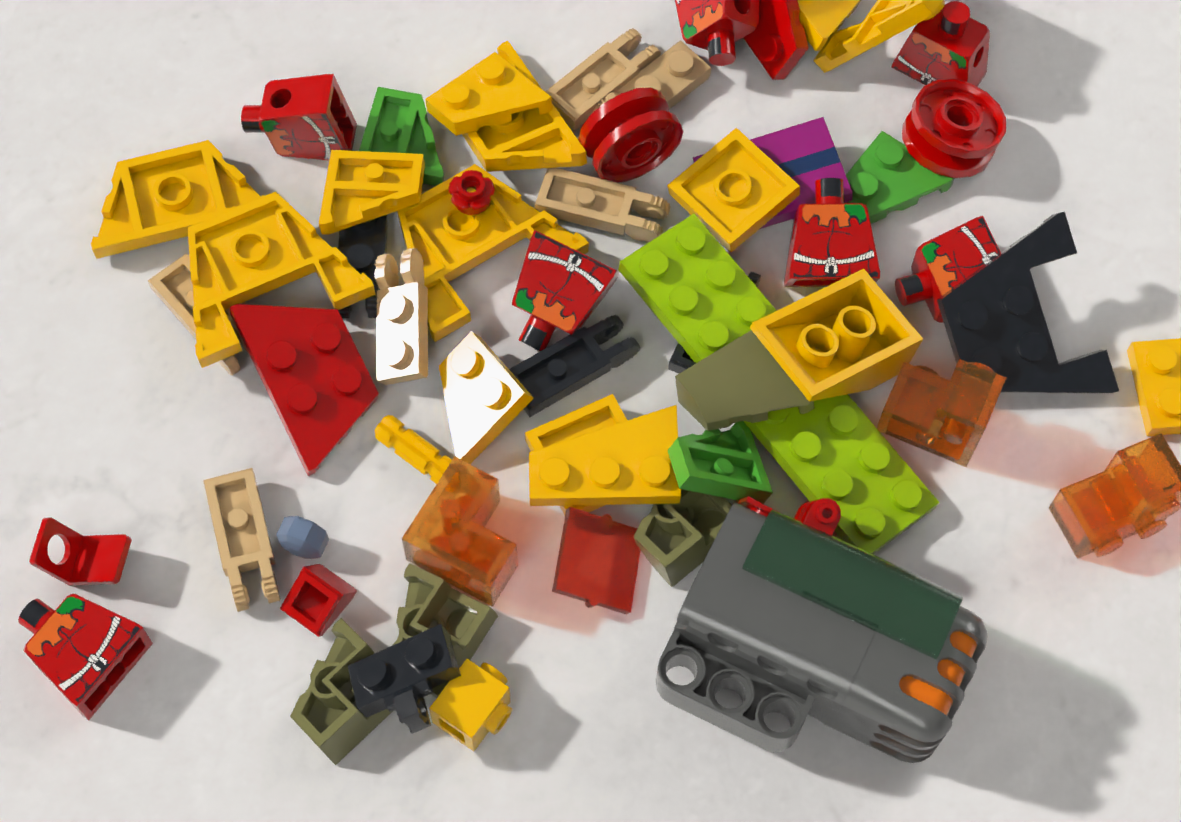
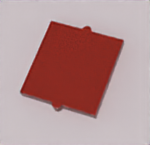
[552,507,641,615]

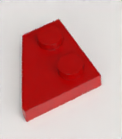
[743,0,809,80]

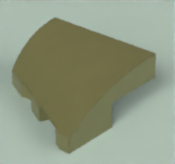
[675,330,814,431]
[634,489,732,587]
[392,563,498,698]
[290,618,393,766]

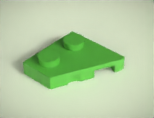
[359,87,444,186]
[846,131,955,224]
[667,421,773,504]

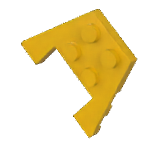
[813,0,945,73]
[397,164,589,342]
[188,191,375,368]

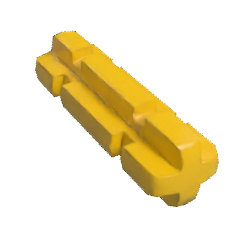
[374,415,460,489]

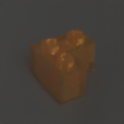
[877,359,1006,467]
[1049,433,1181,559]
[402,456,518,607]

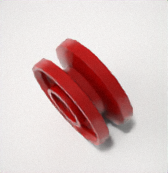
[902,79,1006,178]
[578,87,684,183]

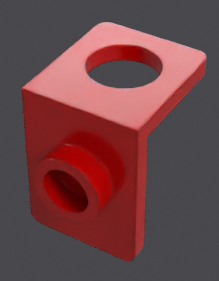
[29,517,132,585]

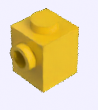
[429,659,512,752]

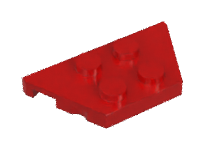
[230,304,379,476]

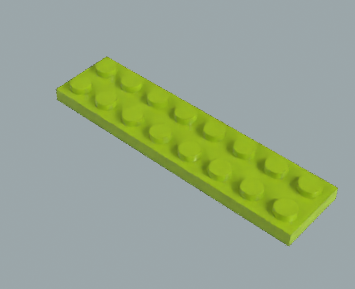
[618,213,940,561]

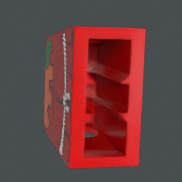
[675,0,760,66]
[891,1,990,87]
[241,74,357,161]
[784,178,880,287]
[895,216,1001,323]
[512,230,619,351]
[18,594,153,721]

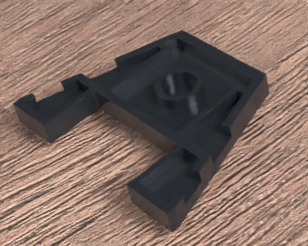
[937,211,1119,393]

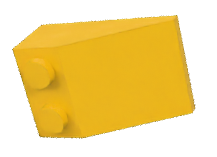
[750,269,923,402]

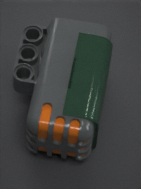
[656,503,987,763]

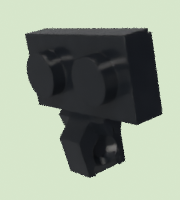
[348,624,461,734]

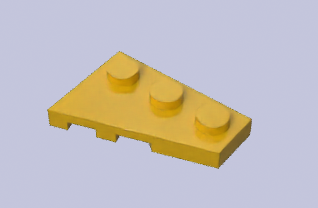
[529,404,681,506]

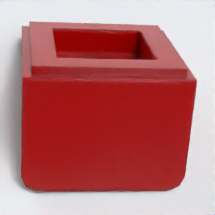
[280,564,357,637]

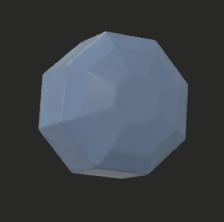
[276,516,329,559]

